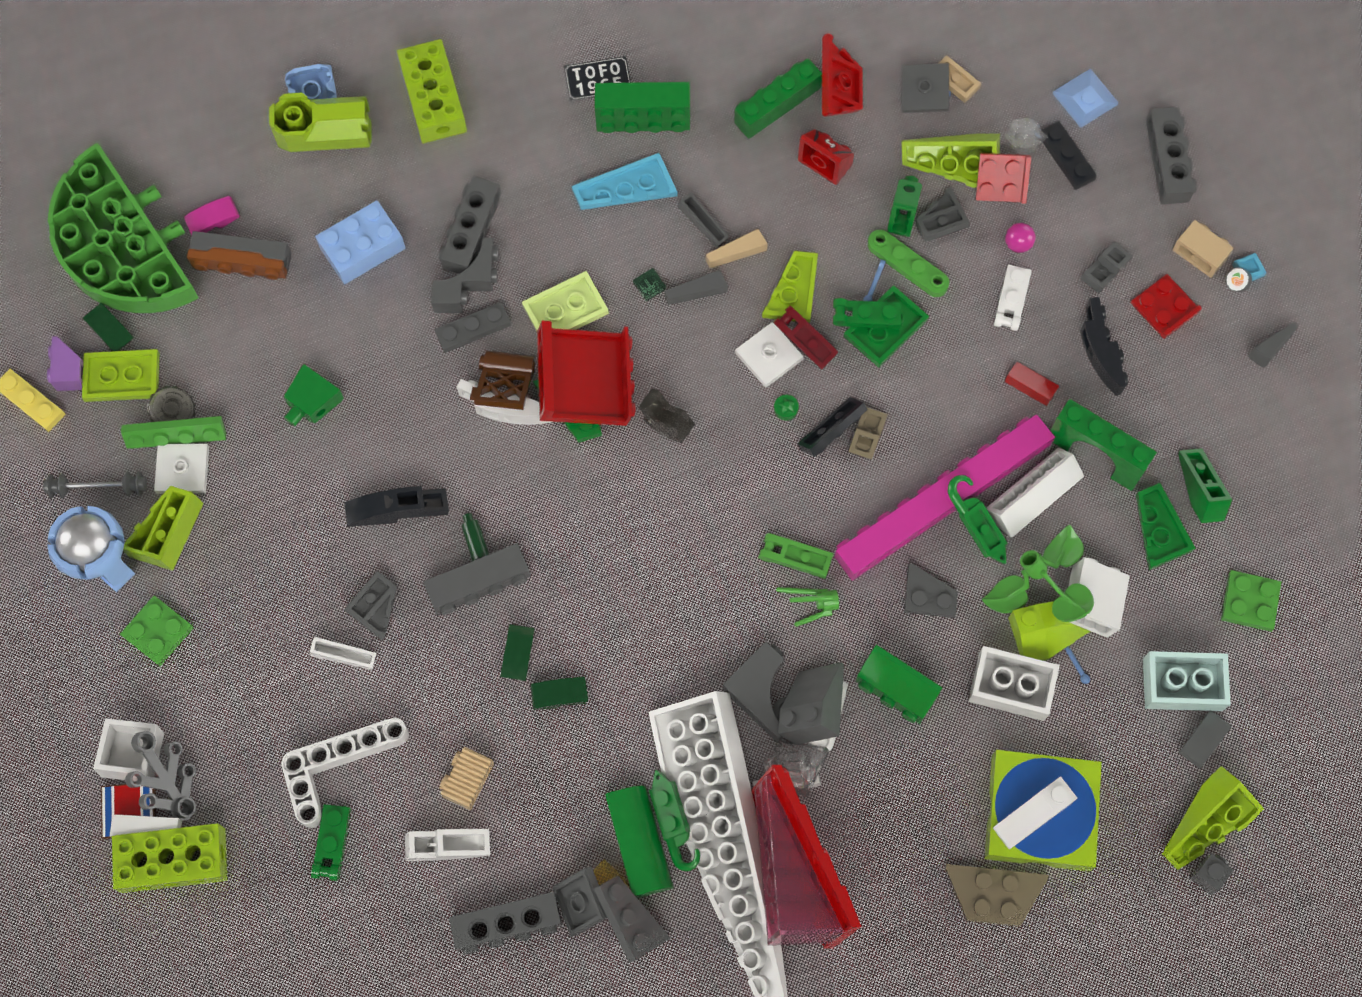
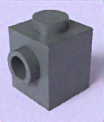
[1189,853,1234,895]

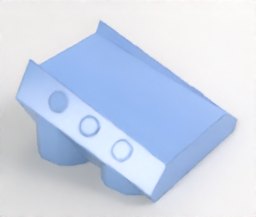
[285,64,337,99]

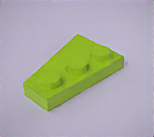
[762,251,818,323]

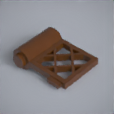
[470,351,535,410]

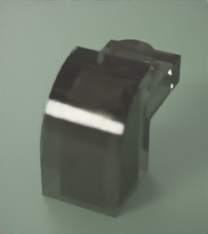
[638,388,695,444]

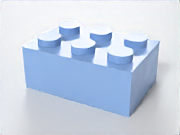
[315,200,406,285]

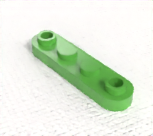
[867,230,949,297]

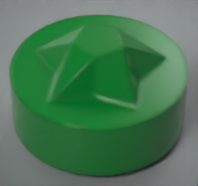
[774,395,799,421]

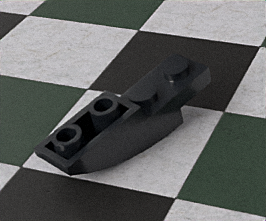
[1080,297,1128,396]
[344,486,449,527]

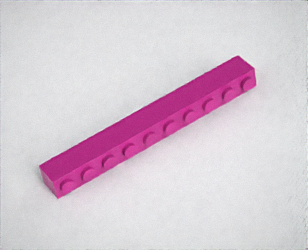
[834,414,1055,581]

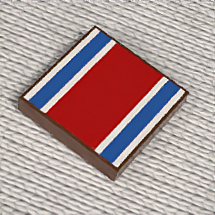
[101,783,156,840]

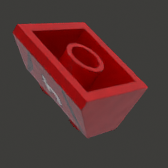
[798,129,854,185]

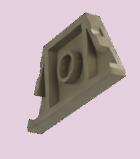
[945,864,1048,927]

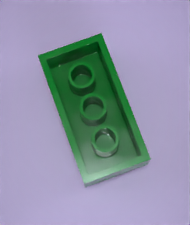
[595,82,690,133]

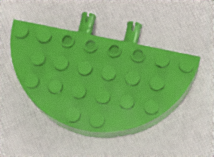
[48,142,199,313]

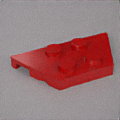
[822,33,863,117]

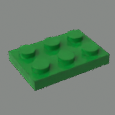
[843,285,929,368]

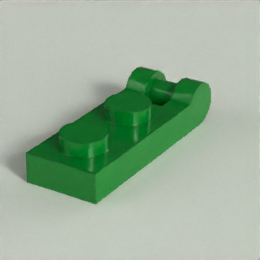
[833,298,902,329]
[311,804,351,881]

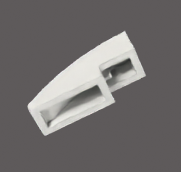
[405,829,490,861]

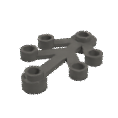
[125,731,196,821]

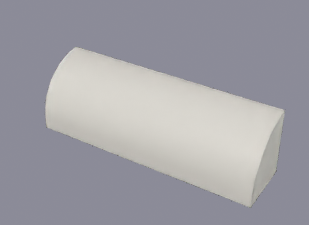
[986,448,1084,538]

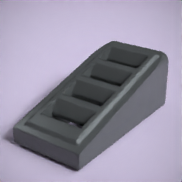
[1249,322,1298,368]

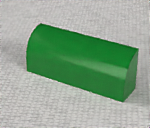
[605,786,674,898]

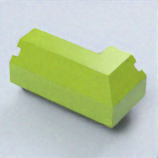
[269,93,372,152]

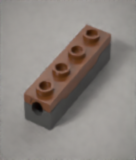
[187,231,292,280]

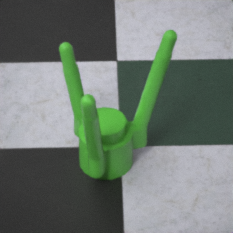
[776,587,839,627]

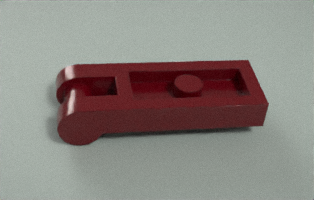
[773,305,839,370]

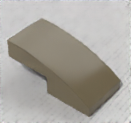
[848,407,888,460]

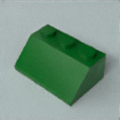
[855,644,943,724]

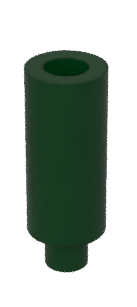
[461,513,489,561]

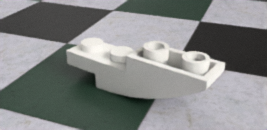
[457,379,553,425]

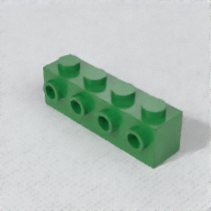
[734,58,822,139]

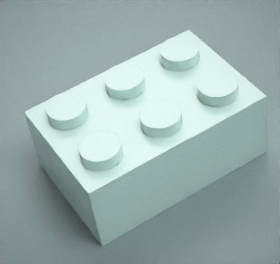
[1143,651,1231,711]

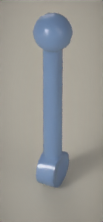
[863,259,886,301]
[1064,646,1090,684]

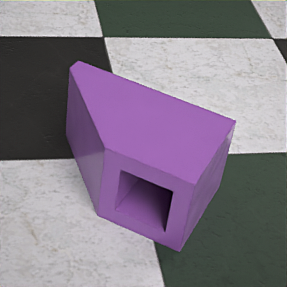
[47,336,83,391]

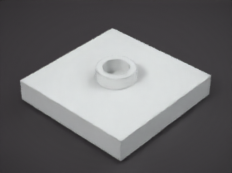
[735,322,804,388]
[154,444,209,494]

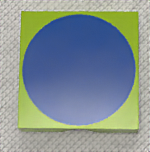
[984,750,1102,872]

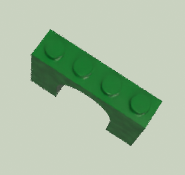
[1051,399,1157,491]

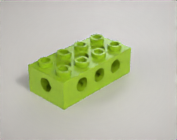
[396,39,467,144]
[112,823,228,893]

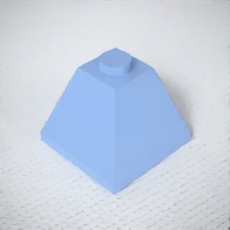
[1053,69,1119,128]

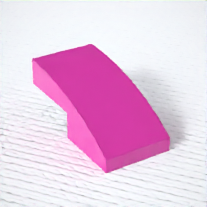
[184,196,240,235]

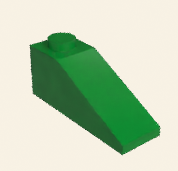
[1178,448,1232,523]

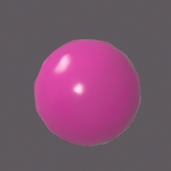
[1005,223,1036,253]

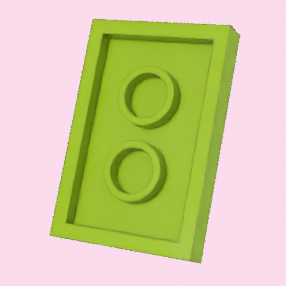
[82,349,160,402]

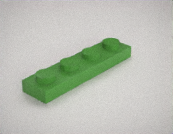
[121,416,226,449]

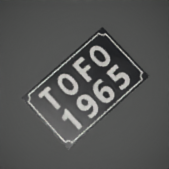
[564,56,631,101]

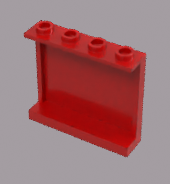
[537,320,636,426]

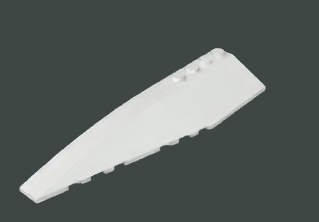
[648,691,788,997]

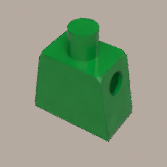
[887,175,922,237]
[284,364,344,427]

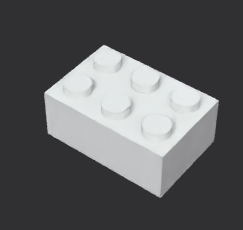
[968,646,1060,721]

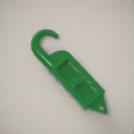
[948,475,1008,564]
[649,770,700,871]

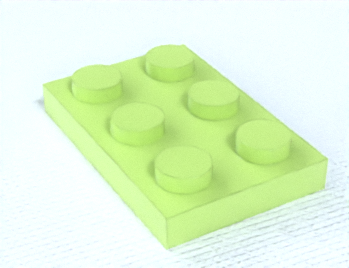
[522,271,609,331]

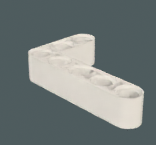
[281,718,409,828]

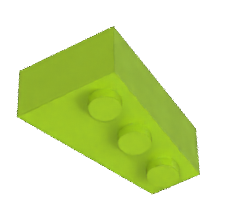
[123,486,204,571]

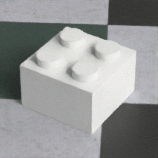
[93,718,164,782]

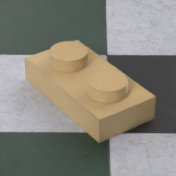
[938,55,981,103]

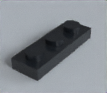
[1038,121,1097,190]
[797,397,868,457]

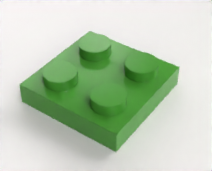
[1221,570,1282,632]
[120,596,194,666]

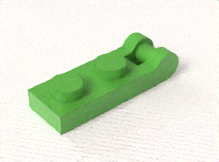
[758,533,834,579]

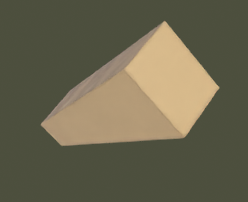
[706,229,768,268]

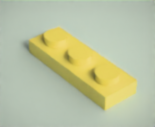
[0,369,66,432]

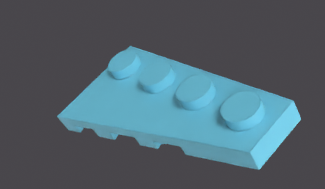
[572,153,678,210]

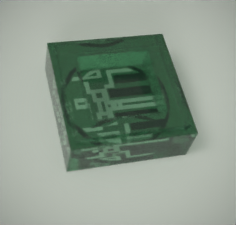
[633,268,666,302]

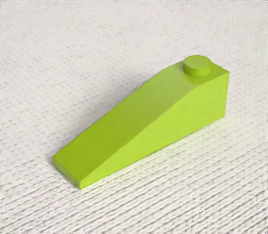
[902,133,1000,188]
[1008,601,1091,661]
[1162,766,1264,870]

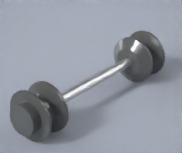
[43,471,147,499]

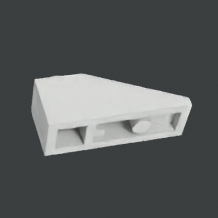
[993,777,1077,850]

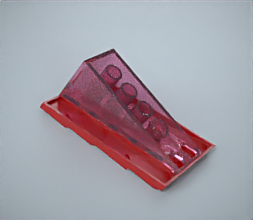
[751,765,862,949]

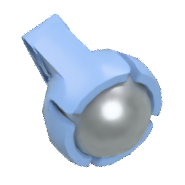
[47,506,135,592]

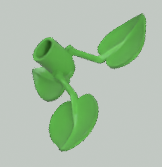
[982,525,1094,622]

